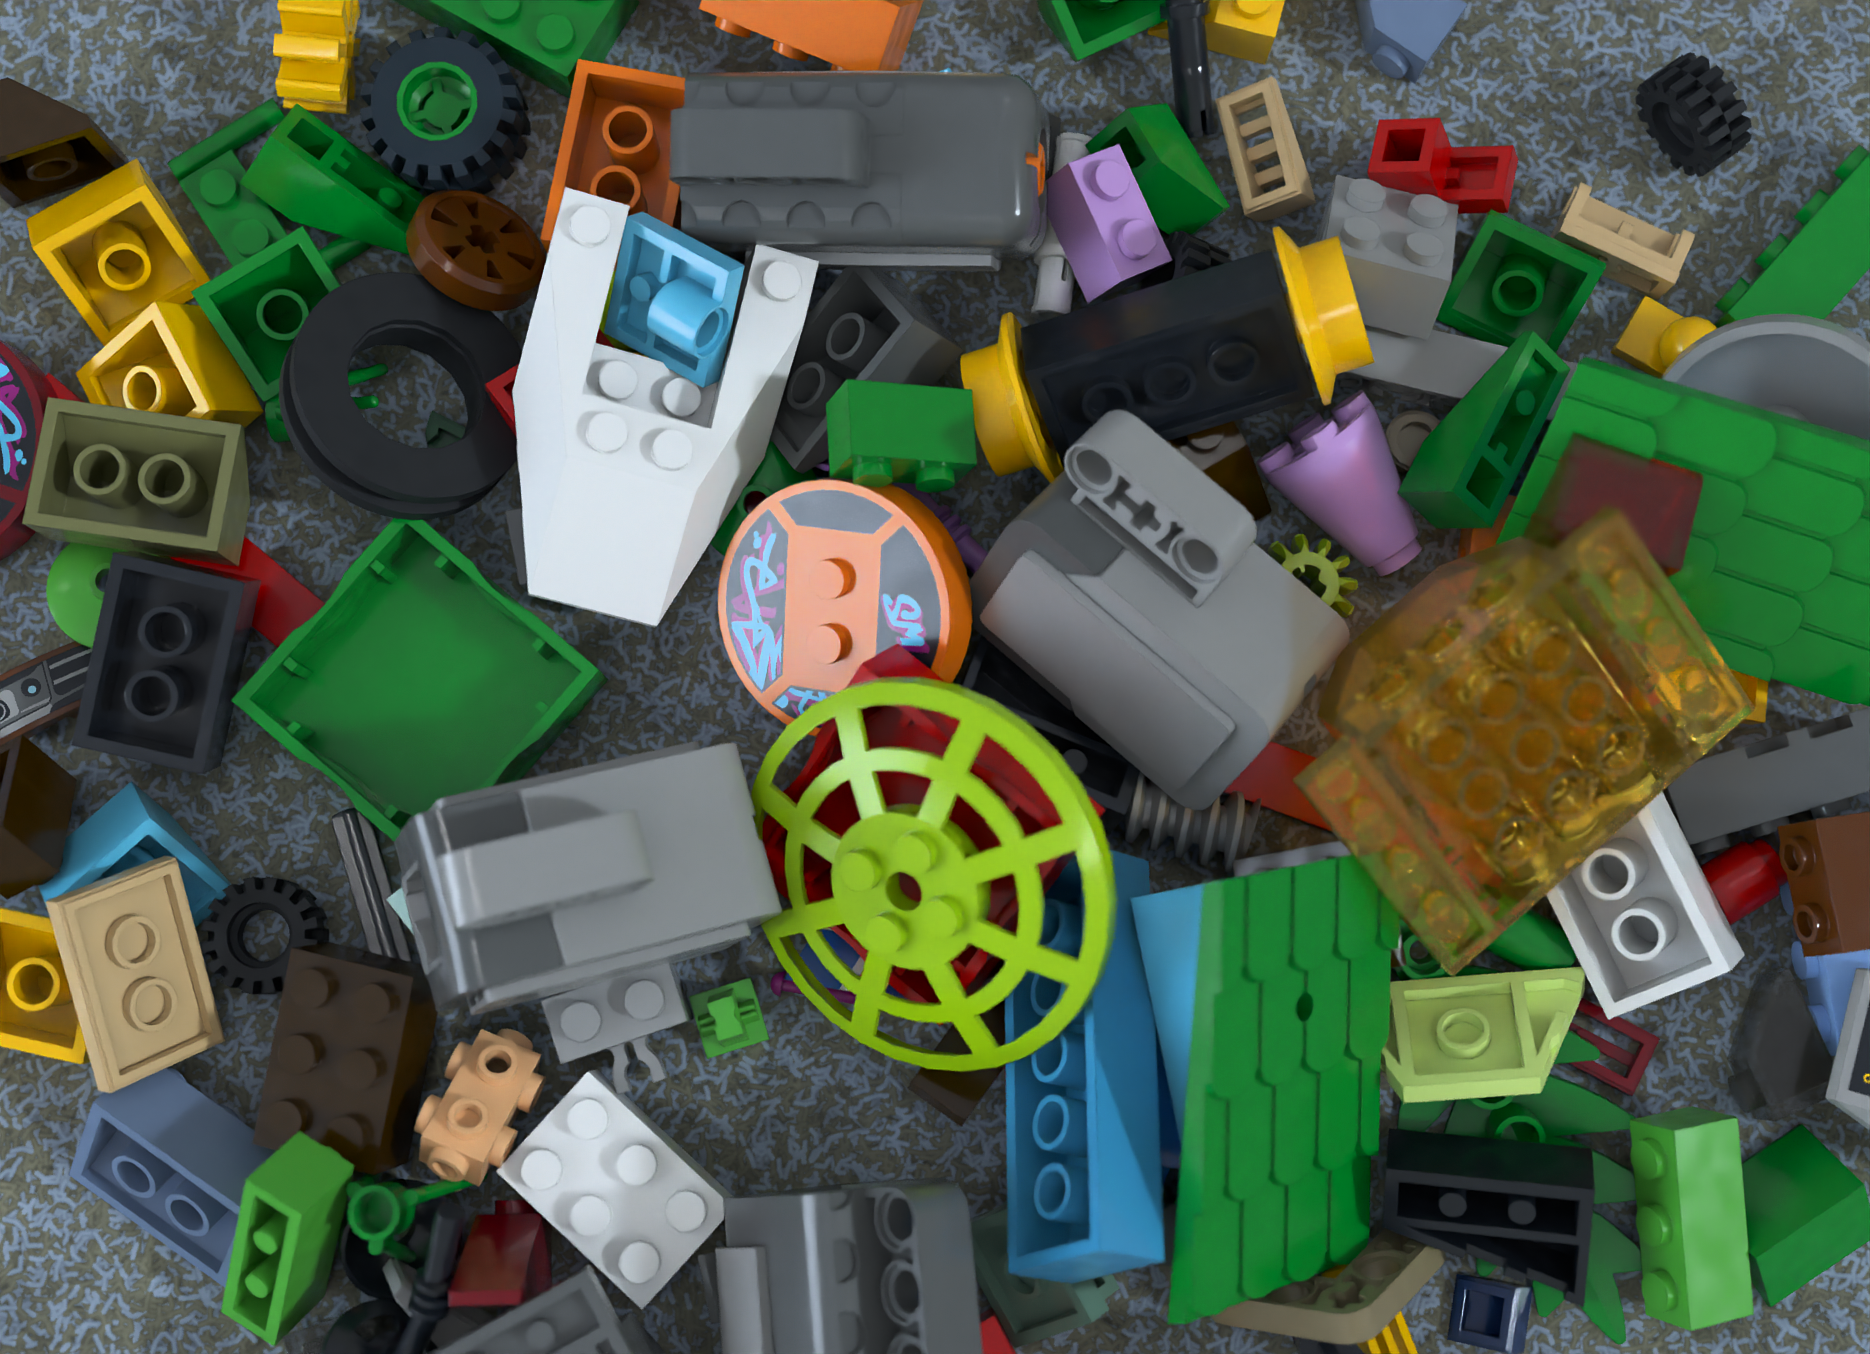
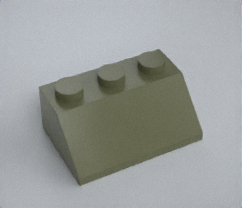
[22,397,250,567]

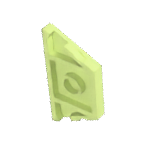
[1380,967,1585,1103]

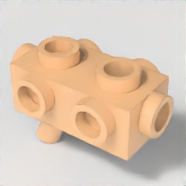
[414,1028,546,1192]

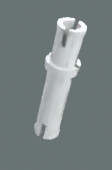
[1030,133,1092,321]

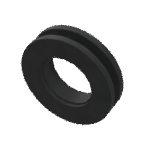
[279,272,522,520]

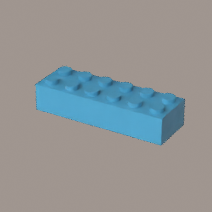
[1004,849,1165,1284]

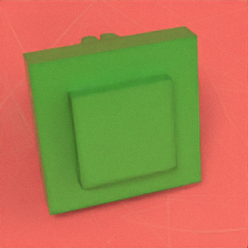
[689,977,770,1059]

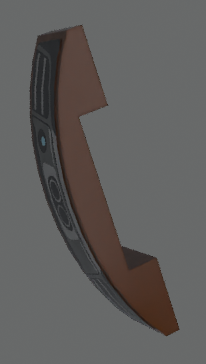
[0,641,92,746]

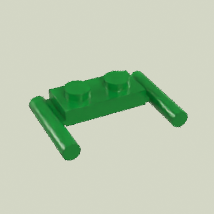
[167,97,371,271]

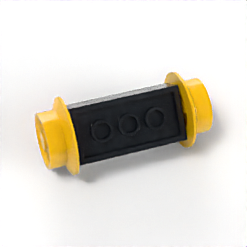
[960,226,1375,483]

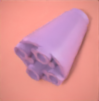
[1256,390,1422,576]

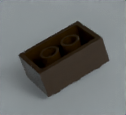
[252,942,438,1176]

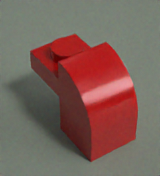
[1367,118,1518,214]

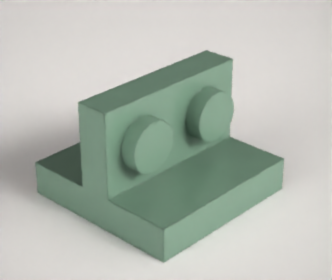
[970,1201,1120,1348]

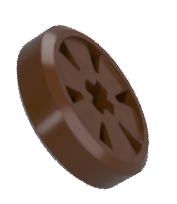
[406,189,546,311]

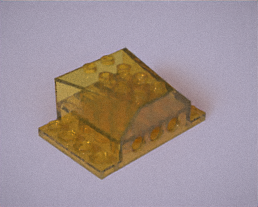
[1292,505,1756,977]

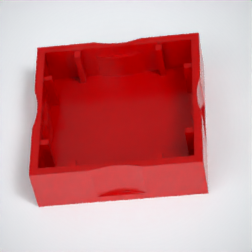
[762,643,1106,1026]

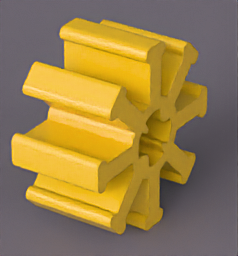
[273,0,361,114]

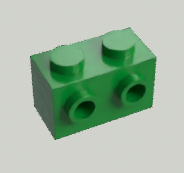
[826,379,977,493]

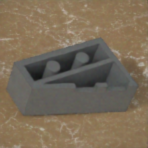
[1644,707,1870,856]

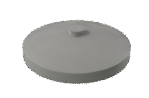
[1661,314,1870,441]

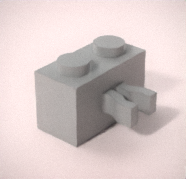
[541,963,694,1095]

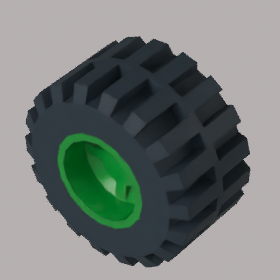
[360,27,531,195]

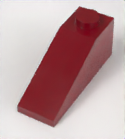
[449,1199,552,1306]

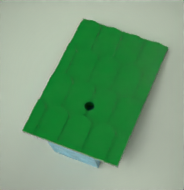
[1474,356,1870,706]
[1130,845,1401,1324]

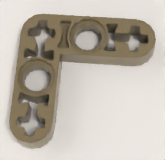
[1210,1228,1446,1345]

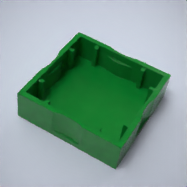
[231,518,608,841]

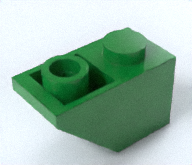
[1085,103,1230,236]

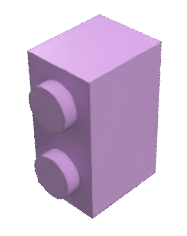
[1045,144,1172,303]

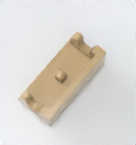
[1550,182,1695,301]

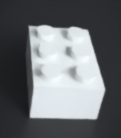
[1519,777,1745,1020]
[496,1069,734,1310]

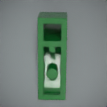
[240,103,425,255]
[1397,331,1570,529]

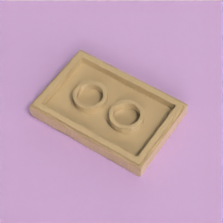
[46,856,225,1093]

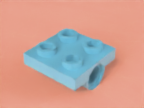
[604,211,745,388]

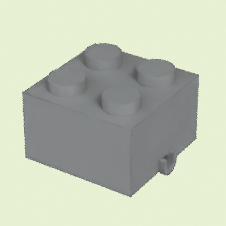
[1315,175,1459,340]

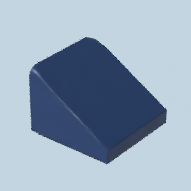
[1447,1274,1533,1354]

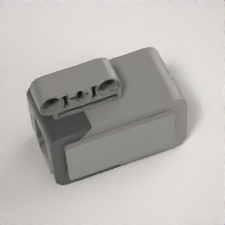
[969,410,1350,810]
[394,741,782,1015]

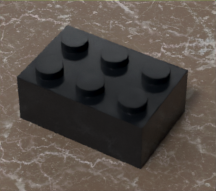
[72,551,261,774]

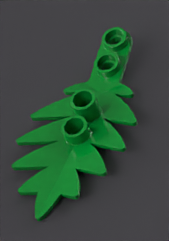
[1394,863,1642,1345]

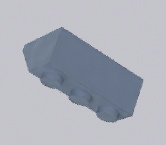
[69,1067,277,1288]

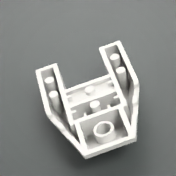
[512,187,819,628]

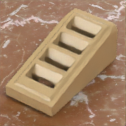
[1215,76,1316,222]

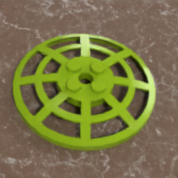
[751,677,1117,1072]

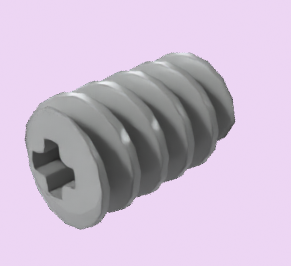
[1121,771,1262,873]

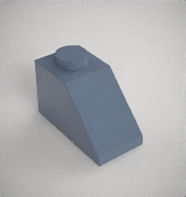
[1354,0,1468,84]

